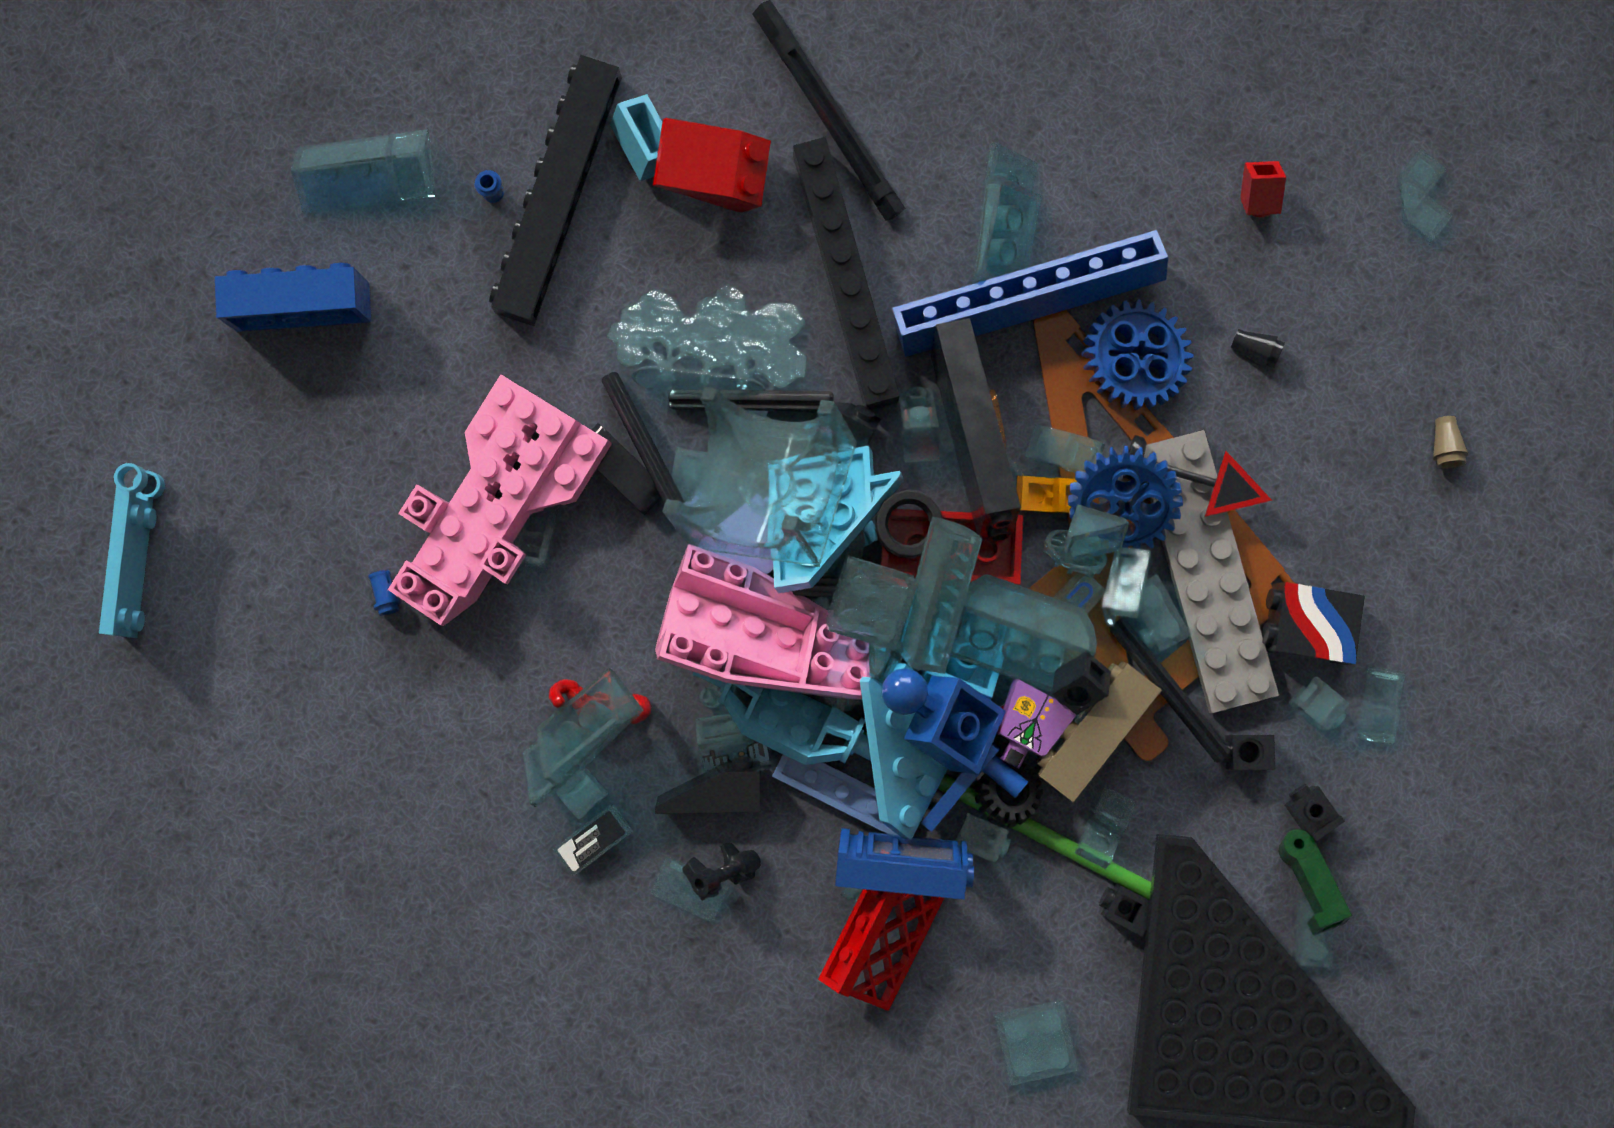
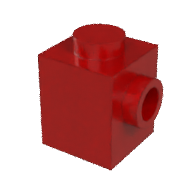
[1241,161,1286,217]

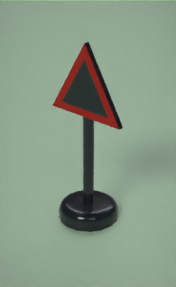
[1121,435,1272,517]

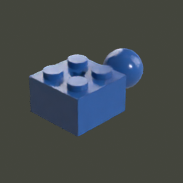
[882,668,1006,775]

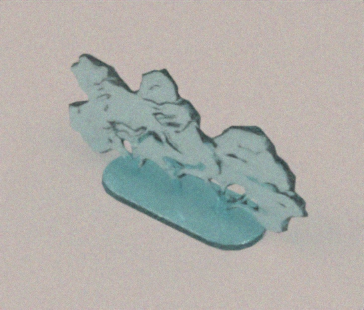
[606,283,807,391]

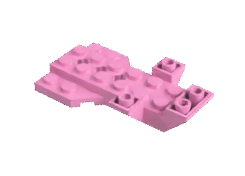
[388,375,612,626]

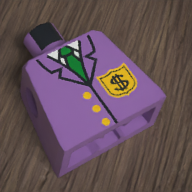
[997,679,1076,769]

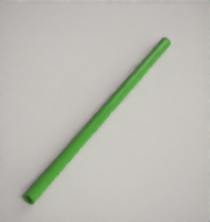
[863,731,1151,900]

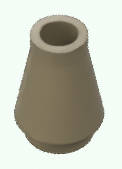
[1433,416,1469,469]

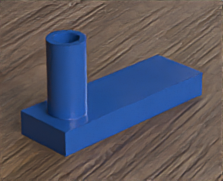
[921,742,1028,832]

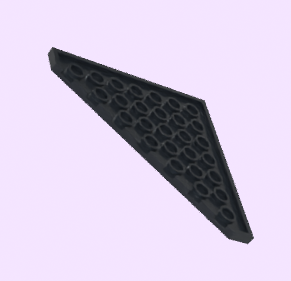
[1127,834,1416,1128]

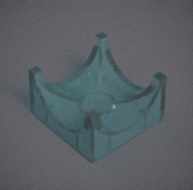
[662,387,857,567]

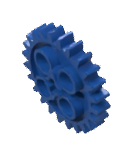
[1082,300,1193,411]
[1068,446,1183,555]

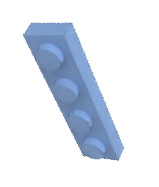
[772,755,897,835]

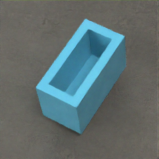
[610,94,662,181]

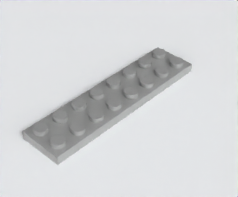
[1144,430,1279,713]

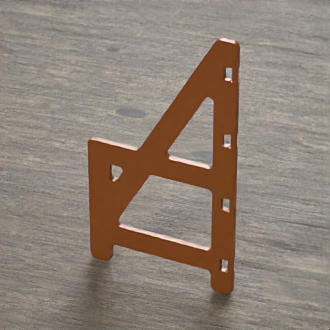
[1014,310,1295,761]

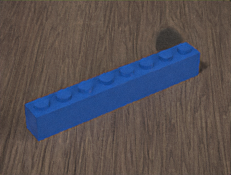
[892,230,1168,357]

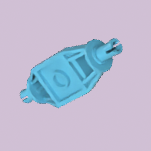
[693,672,871,765]

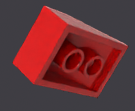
[653,118,771,212]

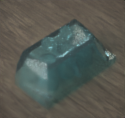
[938,574,1097,693]

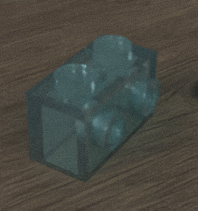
[1120,574,1191,653]

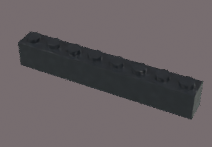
[489,55,622,326]
[793,137,900,410]

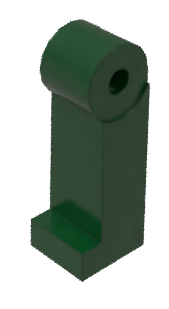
[1278,829,1352,936]

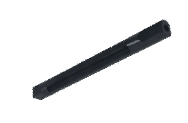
[752,0,906,221]

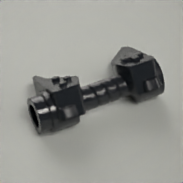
[682,843,761,901]

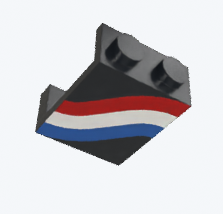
[1262,582,1365,665]

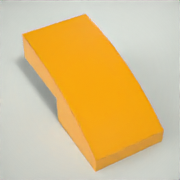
[1016,476,1077,514]

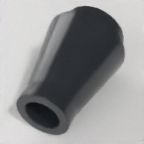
[1231,329,1285,368]

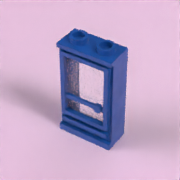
[835,828,974,900]

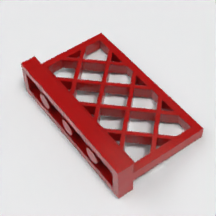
[818,852,944,1011]

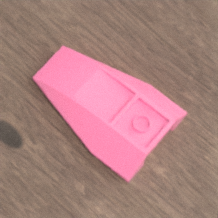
[655,544,878,700]

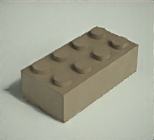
[1036,662,1162,802]

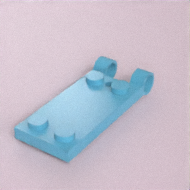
[99,463,165,638]

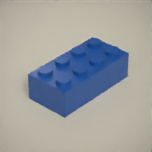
[215,263,371,332]

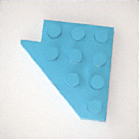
[769,446,904,594]
[860,663,948,840]

